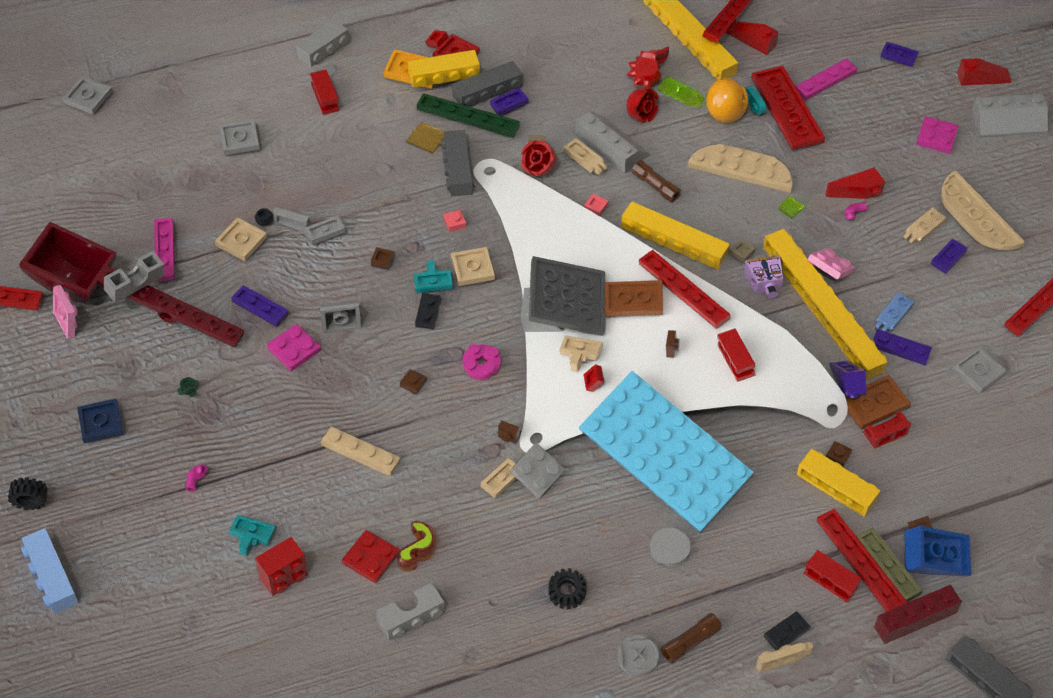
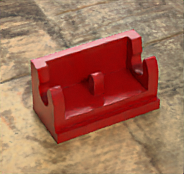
[863,412,911,449]

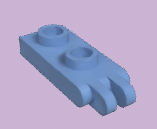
[875,292,915,332]

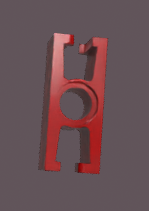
[310,69,339,115]
[717,328,755,382]
[803,550,862,602]

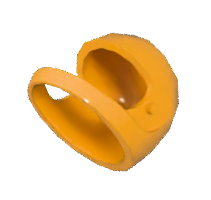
[706,78,748,124]

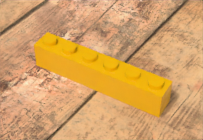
[621,201,730,270]

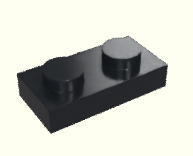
[415,293,441,330]
[764,611,811,650]

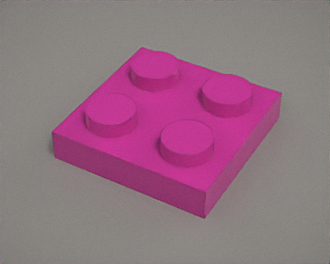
[916,116,959,154]
[267,323,321,372]

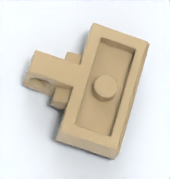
[559,336,603,372]

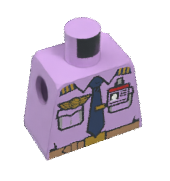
[743,255,783,299]

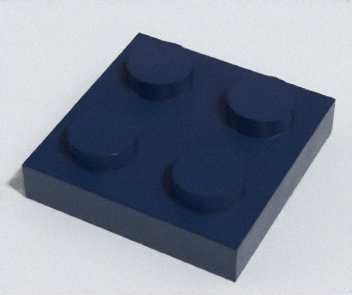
[77,398,124,443]

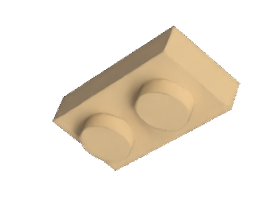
[481,458,517,499]

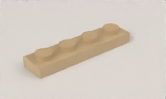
[321,427,401,477]

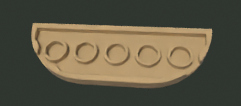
[687,144,792,193]
[941,170,1025,250]

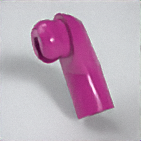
[844,202,867,220]
[186,464,208,492]

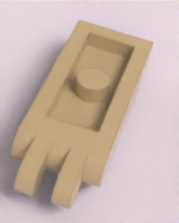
[563,138,607,175]
[903,207,947,244]
[756,642,813,673]

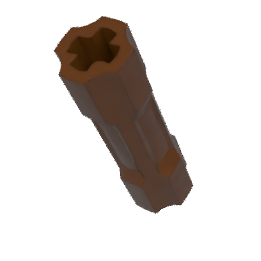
[632,160,681,203]
[661,613,722,663]

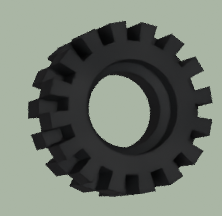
[8,477,48,510]
[548,568,586,610]

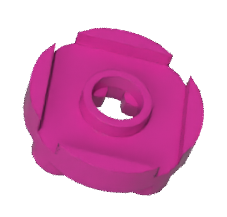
[462,344,501,380]

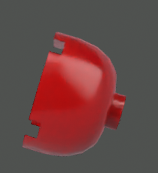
[626,88,659,123]
[520,140,557,177]

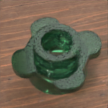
[177,377,199,397]

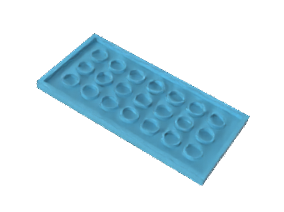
[579,371,754,533]

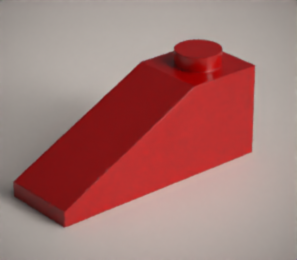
[726,21,779,55]
[957,58,1011,86]
[825,167,885,199]

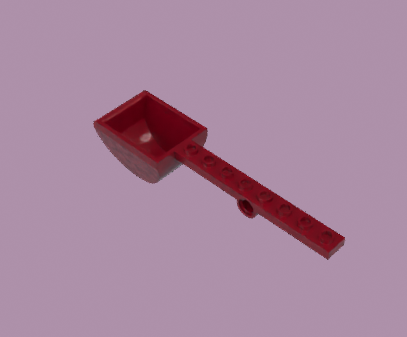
[19,222,244,348]

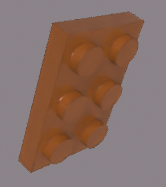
[605,280,663,317]
[845,375,911,430]

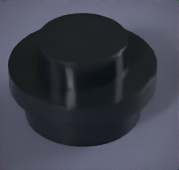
[255,208,273,226]

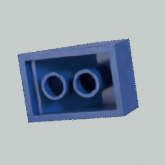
[905,526,971,576]

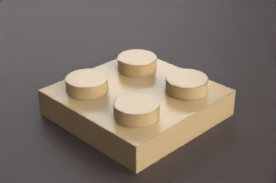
[215,217,267,261]
[451,247,495,286]

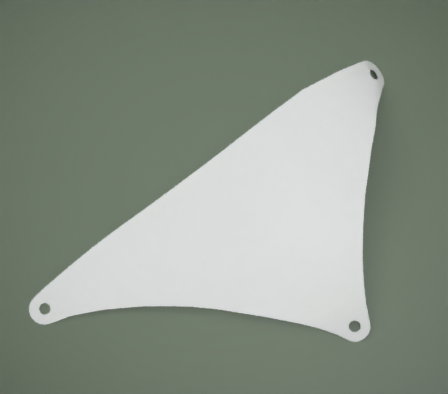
[473,159,848,452]

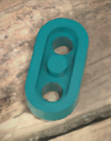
[743,86,766,116]

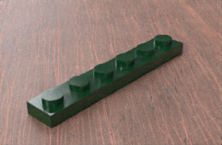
[416,93,520,138]

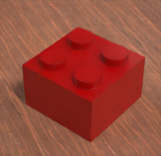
[255,537,308,596]

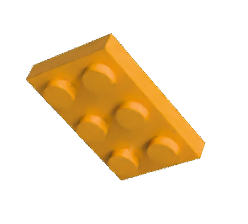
[383,49,434,89]

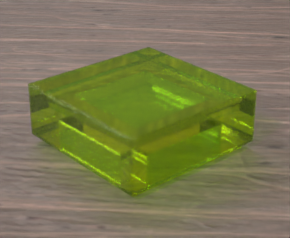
[778,196,804,219]

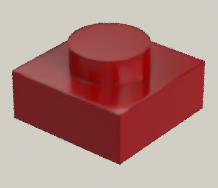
[425,30,449,48]
[583,364,604,392]

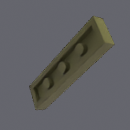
[856,527,923,602]

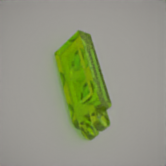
[658,76,704,107]

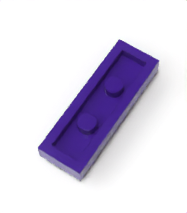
[231,285,289,327]
[873,329,932,366]

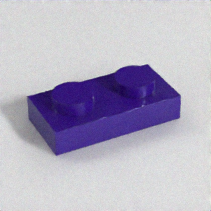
[880,41,919,67]
[490,88,528,115]
[931,238,968,274]

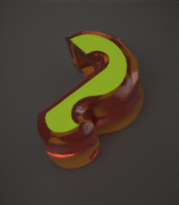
[397,520,436,572]

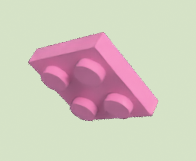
[808,248,856,280]
[53,285,78,339]

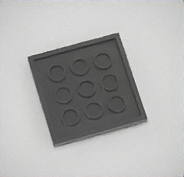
[529,256,605,336]

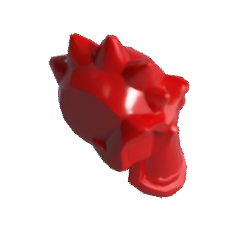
[627,47,669,89]

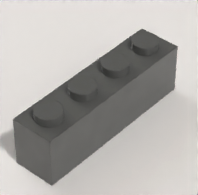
[452,61,523,106]
[441,130,472,196]
[945,635,1034,698]

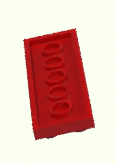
[751,65,825,150]

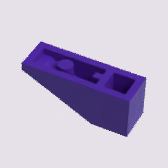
[830,361,867,398]

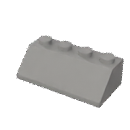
[971,94,1048,138]
[575,112,650,173]

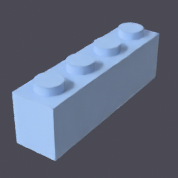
[21,528,78,614]

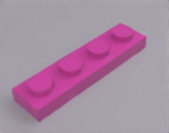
[795,58,858,101]
[154,218,175,281]

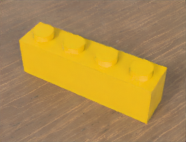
[408,50,480,88]
[796,449,881,517]

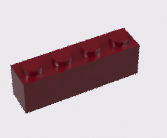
[874,584,962,644]

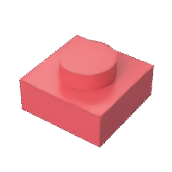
[584,194,608,216]
[443,210,466,232]

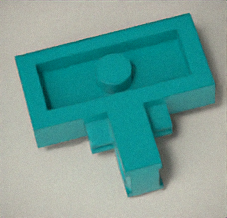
[413,260,453,293]
[229,515,276,556]

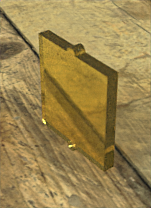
[406,122,444,154]

